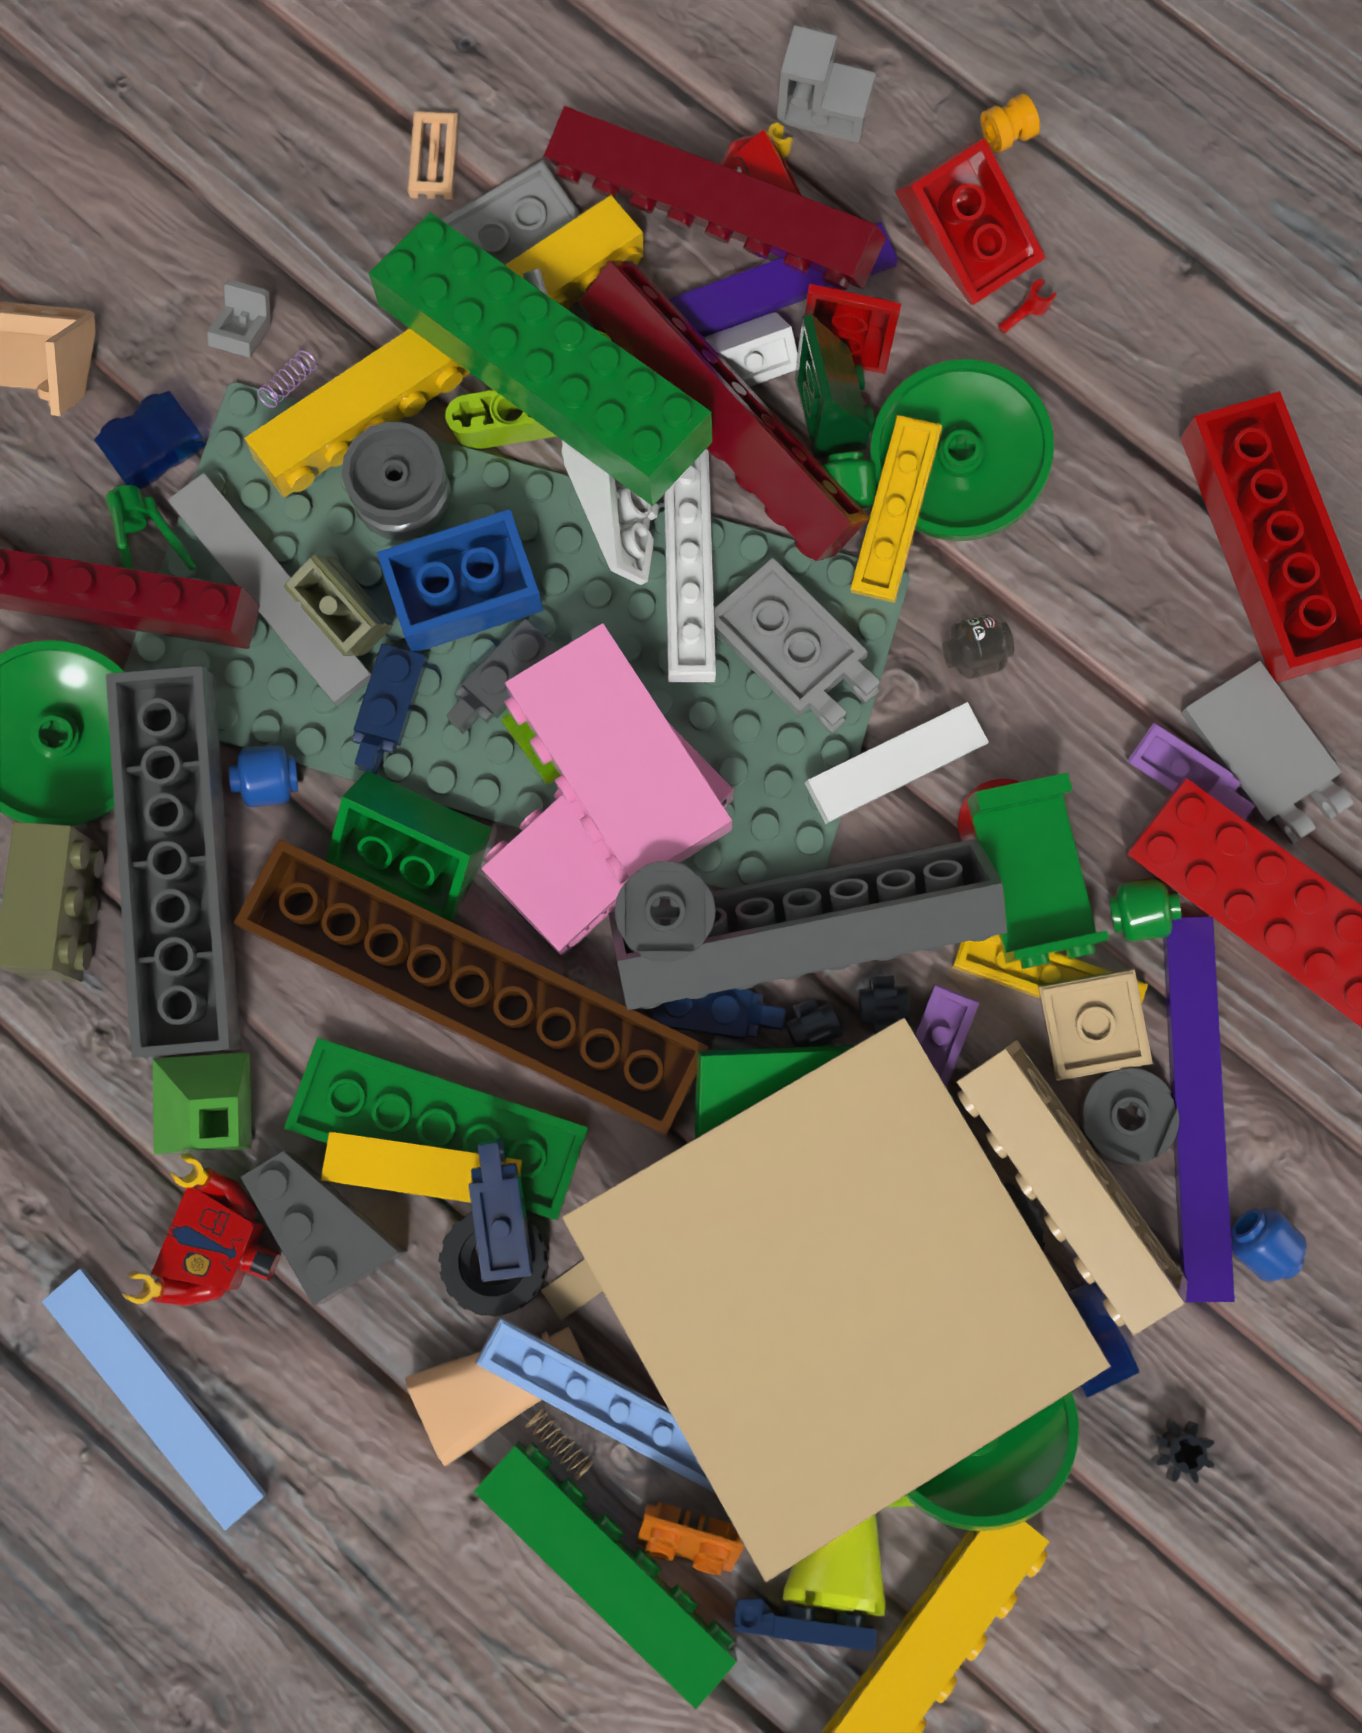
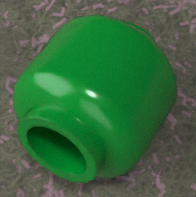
[822,452,877,510]
[1109,878,1181,942]

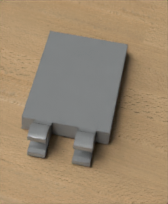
[714,558,880,734]
[1181,661,1354,845]

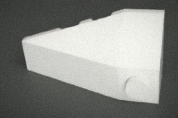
[562,440,659,585]

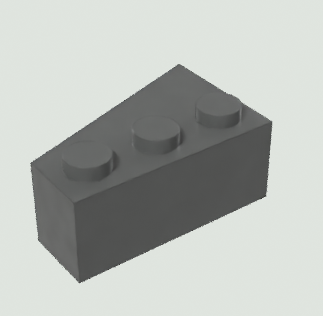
[241,1151,407,1305]

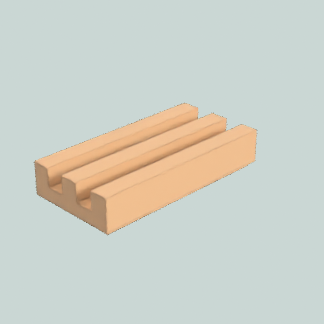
[408,111,459,200]

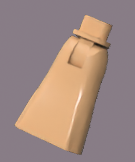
[405,1326,586,1466]

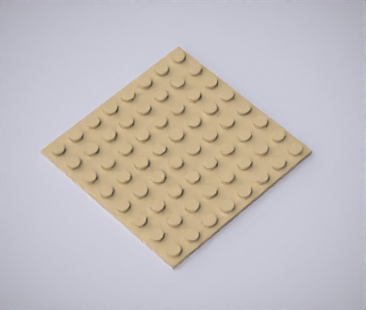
[562,1018,1111,1582]

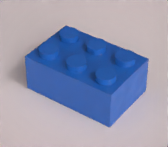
[377,509,543,653]

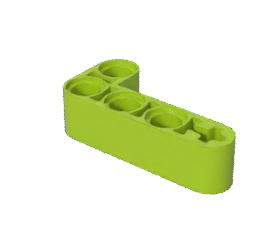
[445,330,611,450]

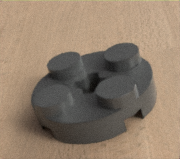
[615,861,715,962]
[1079,1068,1179,1165]

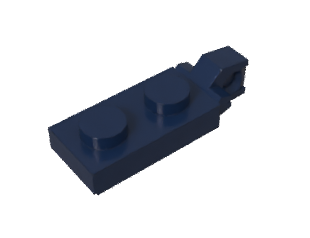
[352,643,427,775]
[652,988,786,1039]
[468,1138,534,1282]
[734,1598,877,1651]

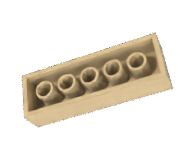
[957,1040,1188,1335]

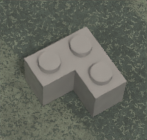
[776,25,876,143]

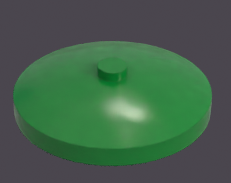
[870,359,1054,541]
[0,640,124,826]
[905,1391,1079,1531]

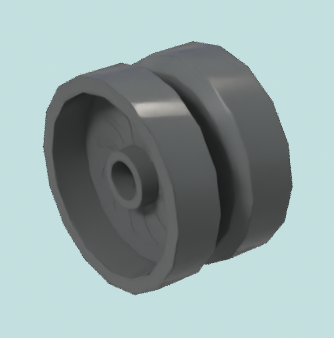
[342,421,451,541]

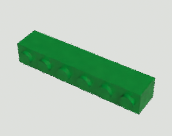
[473,1441,737,1710]

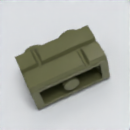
[284,555,394,656]

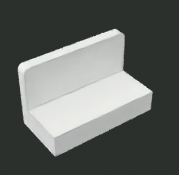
[703,312,798,387]

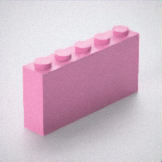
[504,623,732,884]
[481,721,734,958]

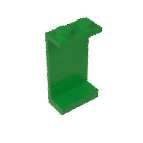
[967,772,1109,969]

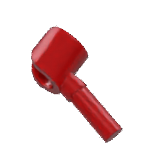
[998,279,1056,334]

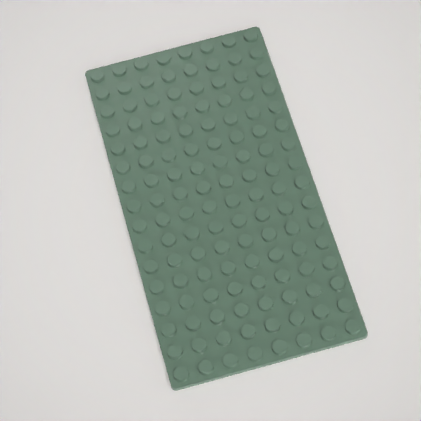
[123,383,910,890]

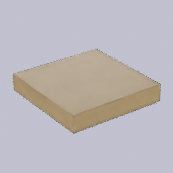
[1038,968,1153,1081]

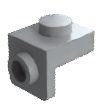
[207,280,271,358]

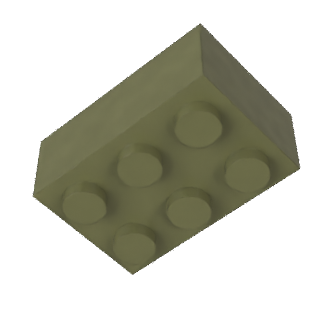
[0,822,104,982]

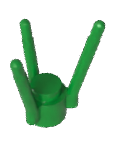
[105,485,196,570]

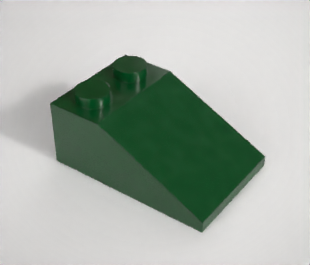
[795,314,875,459]

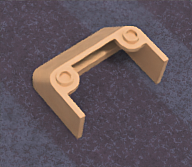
[0,301,96,416]

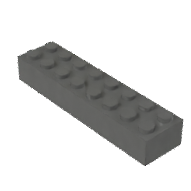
[106,666,241,1058]
[608,838,1007,1010]

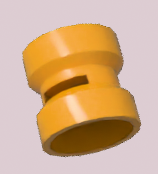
[980,93,1040,154]

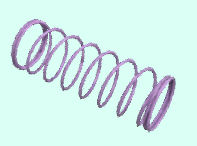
[258,350,317,408]

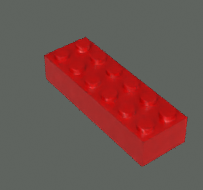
[1180,391,1362,683]
[1125,777,1362,1028]

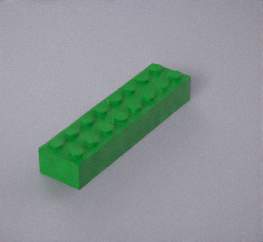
[369,212,712,506]

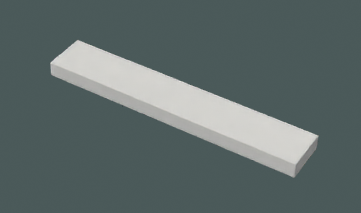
[664,449,716,682]

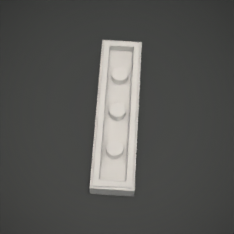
[805,702,989,824]

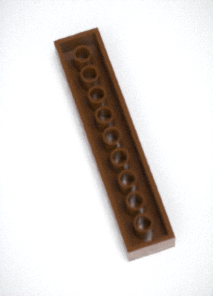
[234,839,709,1138]

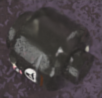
[942,614,1014,679]

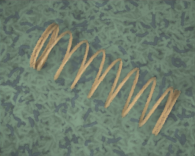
[525,1408,594,1480]

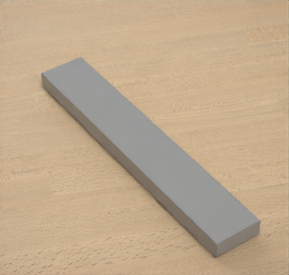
[168,473,371,707]

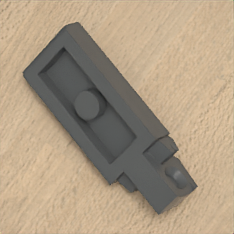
[447,619,559,734]

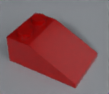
[895,138,1046,305]
[805,284,902,374]

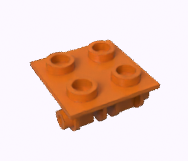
[636,1501,745,1575]

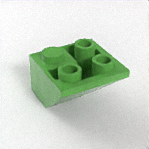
[153,1053,252,1155]

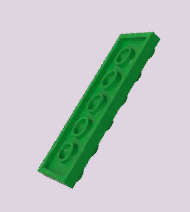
[284,1037,589,1221]

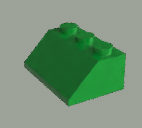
[326,771,492,922]

